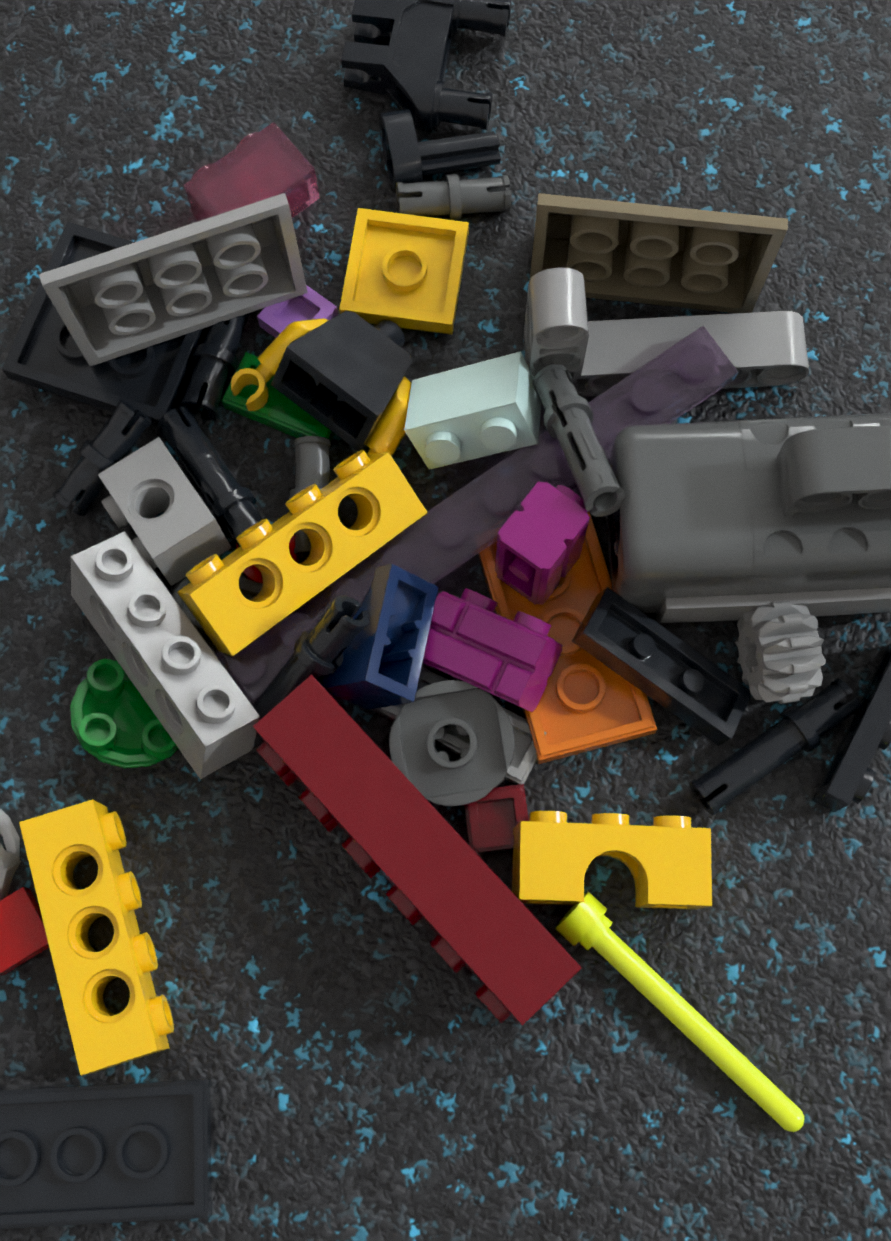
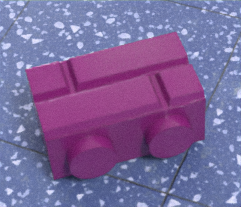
[495,482,590,605]
[423,588,563,712]

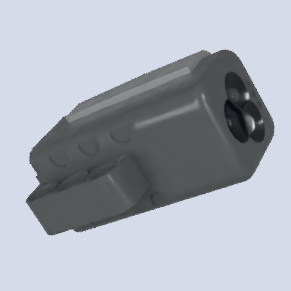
[606,413,891,623]

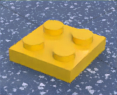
[339,208,469,335]

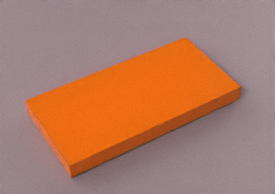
[475,511,657,764]

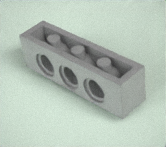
[71,531,260,779]

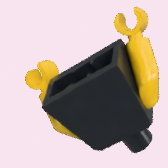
[231,311,413,456]

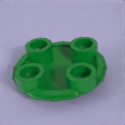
[70,659,179,769]

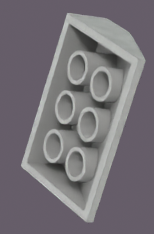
[39,193,308,366]

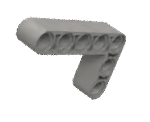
[523,267,809,396]

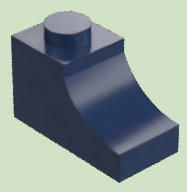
[321,563,438,710]

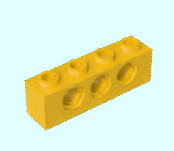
[177,450,428,656]
[19,799,174,1075]

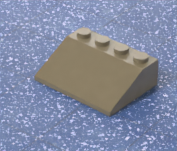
[530,193,788,313]

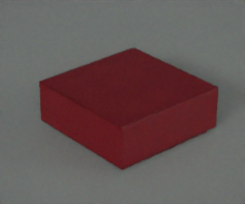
[464,784,529,854]

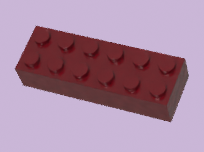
[253,674,582,1026]

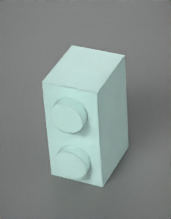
[404,351,541,470]

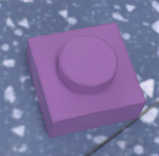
[257,285,338,338]

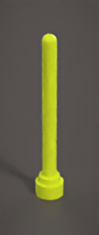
[555,891,804,1132]

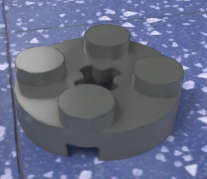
[389,680,515,806]

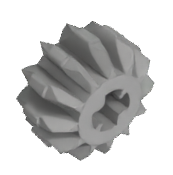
[735,601,826,704]

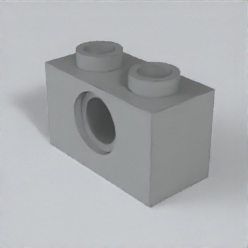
[98,437,232,586]

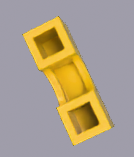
[512,811,712,910]

